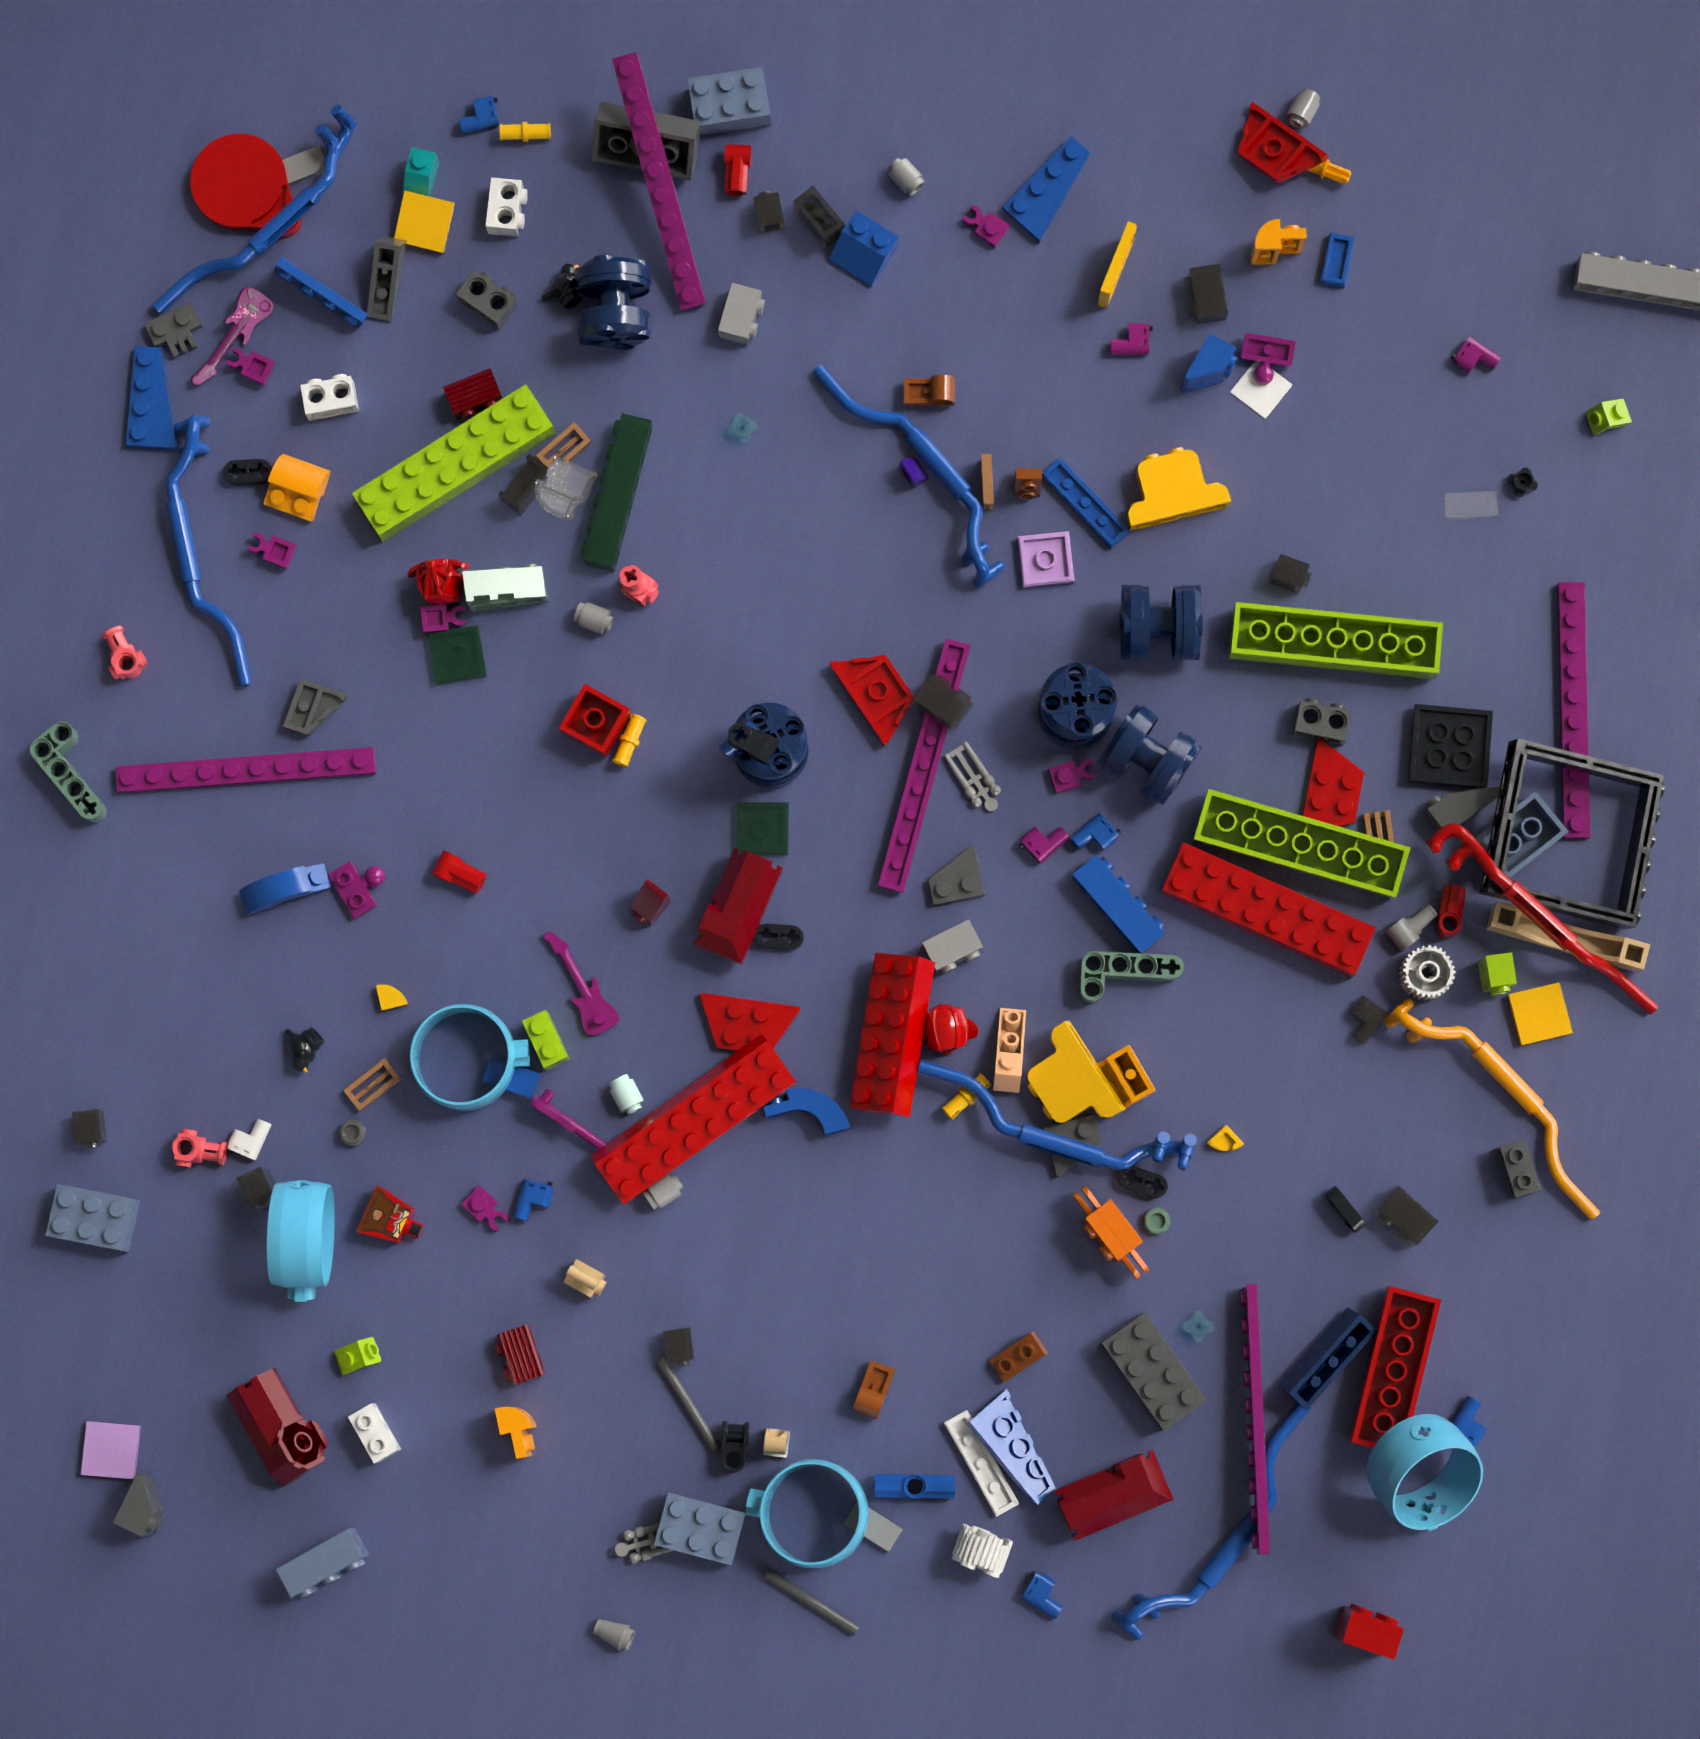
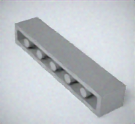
[1573,251,1700,311]

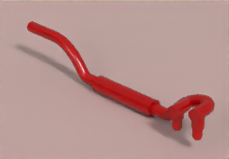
[1426,824,1658,1015]

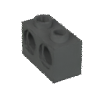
[456,270,517,330]
[1292,698,1352,745]
[1495,1140,1541,1199]

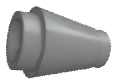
[593,1619,635,1650]

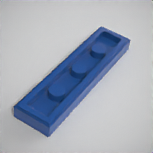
[1042,457,1130,549]

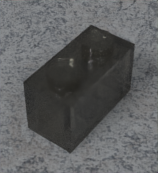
[793,186,845,248]
[1184,264,1228,324]
[912,673,973,733]
[237,1167,276,1211]
[1375,1186,1439,1246]

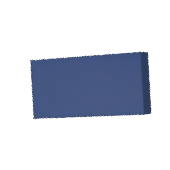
[1319,232,1355,288]
[483,1056,542,1099]

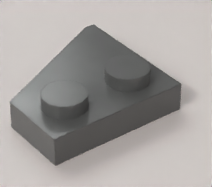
[283,678,348,736]
[928,846,985,906]
[1044,1114,1102,1177]

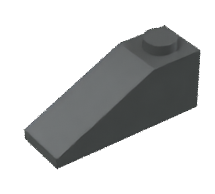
[367,236,407,321]
[1424,786,1500,830]

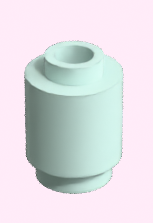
[609,1074,644,1115]

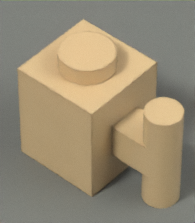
[564,1259,607,1298]

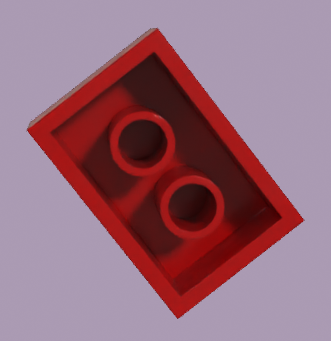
[1333,1603,1404,1660]

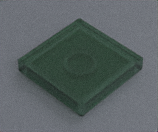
[428,625,487,685]
[736,802,789,855]

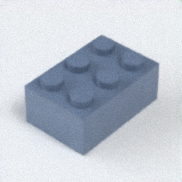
[687,67,771,136]
[1475,791,1569,878]
[46,1184,140,1252]
[652,1492,745,1566]
[276,1527,370,1599]

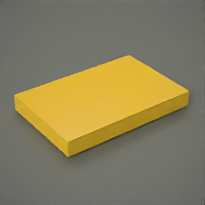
[1098,221,1137,308]

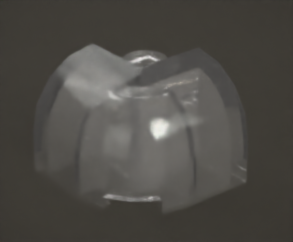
[535,456,598,520]

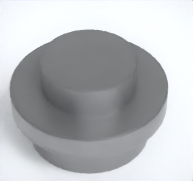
[339,1120,366,1146]

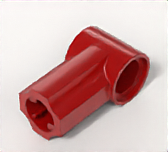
[724,144,751,197]
[431,850,487,894]
[1435,885,1466,939]

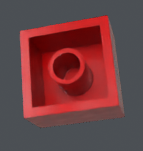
[559,683,632,758]

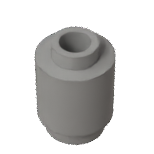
[1286,88,1320,128]
[888,158,925,196]
[573,602,614,634]
[643,1174,683,1210]

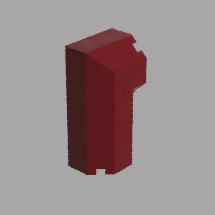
[693,848,783,966]
[226,1368,328,1488]
[1053,1449,1174,1541]

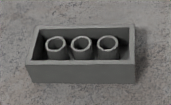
[592,102,701,180]
[1100,1312,1207,1431]

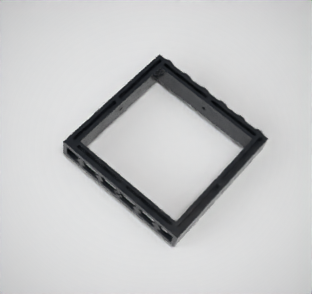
[1479,738,1665,930]

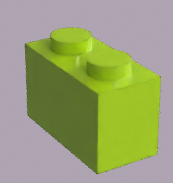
[1478,952,1517,996]
[522,1010,570,1071]

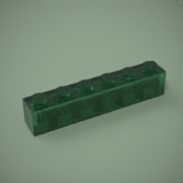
[580,413,653,572]

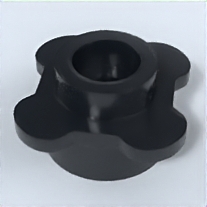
[1507,467,1538,497]

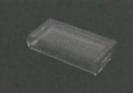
[1444,491,1498,521]

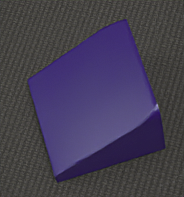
[900,458,929,488]

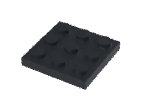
[1408,704,1493,789]

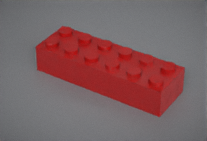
[849,953,935,1117]
[1348,1286,1441,1448]

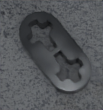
[223,459,272,486]
[755,923,804,950]
[1118,1166,1168,1198]
[1324,1186,1366,1234]

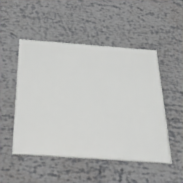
[1230,361,1292,419]

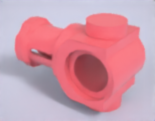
[619,565,659,607]
[101,626,148,680]
[172,1129,228,1168]

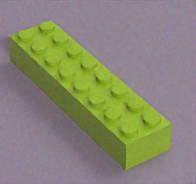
[352,384,556,542]
[1228,602,1443,679]
[1192,789,1411,899]

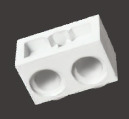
[486,177,528,237]
[300,374,359,421]
[348,1403,401,1463]

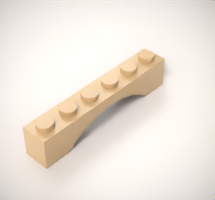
[1486,901,1651,973]

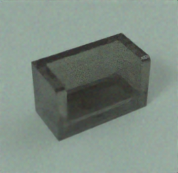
[498,454,552,516]

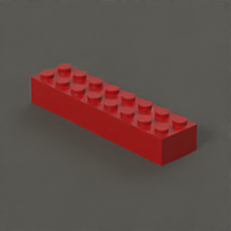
[1160,842,1376,979]
[590,1034,796,1204]

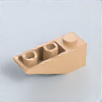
[993,1008,1026,1093]

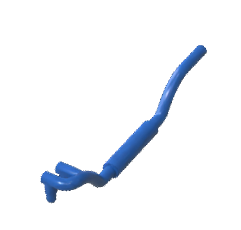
[152,105,357,315]
[813,365,1005,588]
[166,414,252,686]
[917,1059,1197,1171]
[1111,1405,1311,1640]

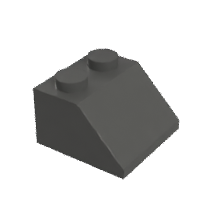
[113,1472,164,1537]

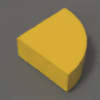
[376,985,408,1011]
[1207,1125,1244,1151]

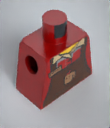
[356,1185,424,1243]

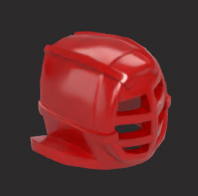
[407,559,469,605]
[922,1003,979,1055]

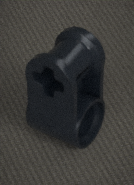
[727,723,780,765]
[721,1421,749,1473]

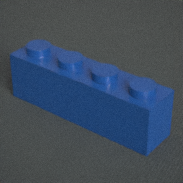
[1072,854,1165,954]

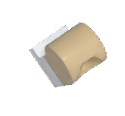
[763,1428,790,1458]

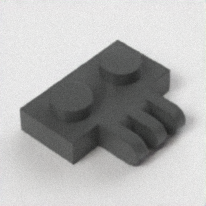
[144,302,202,358]

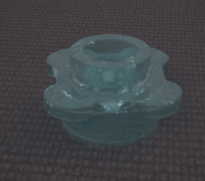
[727,413,758,443]
[1183,1311,1215,1343]

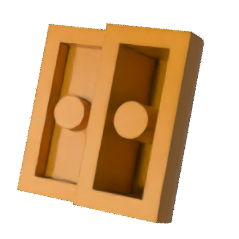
[1250,219,1307,264]
[263,454,331,522]
[1097,1045,1156,1108]
[495,1407,536,1459]

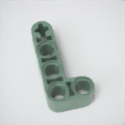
[30,721,107,823]
[1079,951,1184,1003]

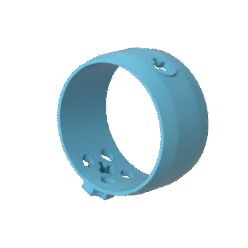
[409,1004,530,1111]
[267,1180,335,1302]
[1366,1414,1483,1532]
[746,1459,869,1568]

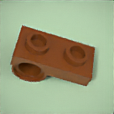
[904,375,955,406]
[1014,468,1042,499]
[989,1331,1048,1382]
[852,1360,896,1420]

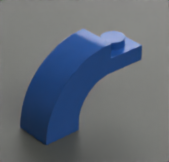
[239,863,331,915]
[764,1088,851,1136]

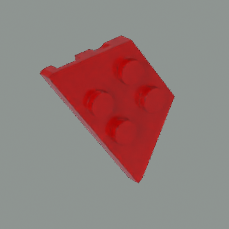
[1238,102,1328,184]
[829,655,914,747]
[1302,739,1364,827]
[700,993,800,1051]

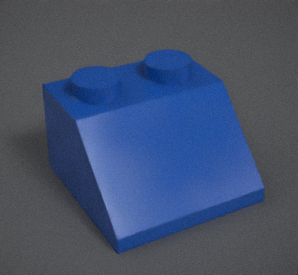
[829,210,899,287]
[1181,333,1238,393]

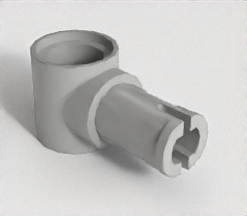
[1386,905,1438,952]

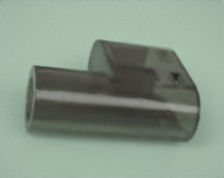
[1349,995,1387,1045]

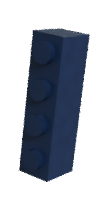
[1277,1308,1377,1410]

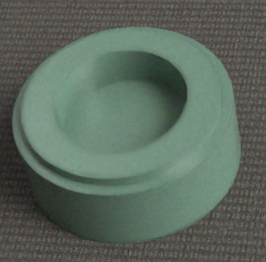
[1144,1208,1171,1235]

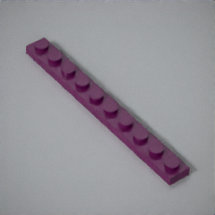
[612,52,706,310]
[1557,582,1590,839]
[878,638,970,893]
[116,747,376,793]
[1240,1284,1270,1555]

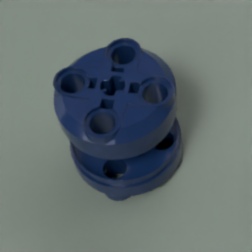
[577,255,652,350]
[1119,585,1203,660]
[1038,662,1117,750]
[733,703,809,788]
[1097,704,1202,805]

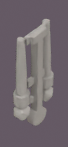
[944,742,1001,812]
[615,1524,674,1564]

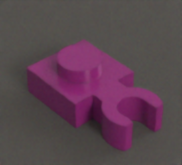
[963,205,1010,248]
[226,348,276,386]
[247,533,297,570]
[420,604,466,633]
[1048,759,1097,794]
[461,1185,509,1231]

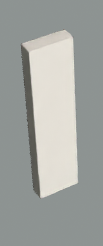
[944,1410,1019,1517]

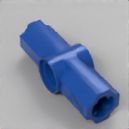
[875,1474,955,1499]

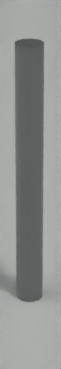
[656,1357,721,1452]
[764,1569,860,1636]

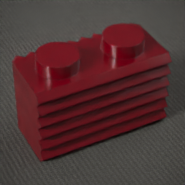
[443,368,503,421]
[495,1324,546,1385]

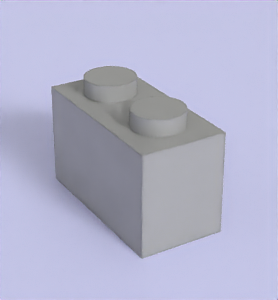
[718,283,765,345]
[922,919,983,974]

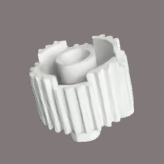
[1399,945,1456,1001]
[952,1523,1013,1578]

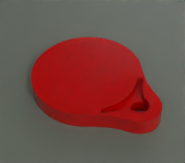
[190,133,302,238]

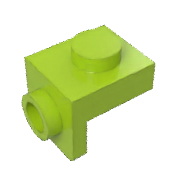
[1586,399,1632,435]
[334,1337,381,1375]

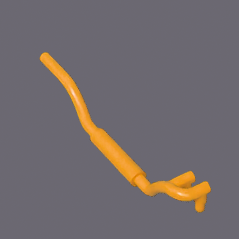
[1384,998,1600,1220]

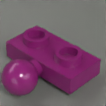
[1240,333,1296,385]
[328,861,385,919]

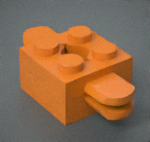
[1072,1186,1149,1280]

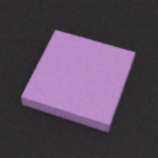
[1018,531,1074,588]
[81,1421,141,1479]

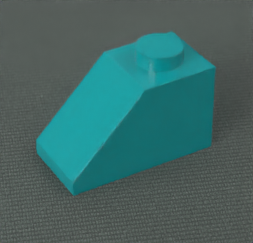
[402,147,440,200]

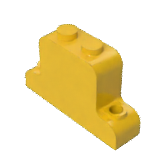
[1127,447,1231,531]
[1028,1021,1126,1123]

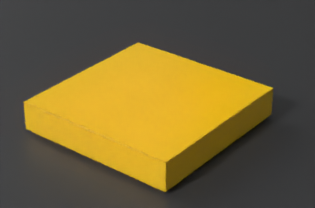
[394,191,455,253]
[1507,982,1573,1046]

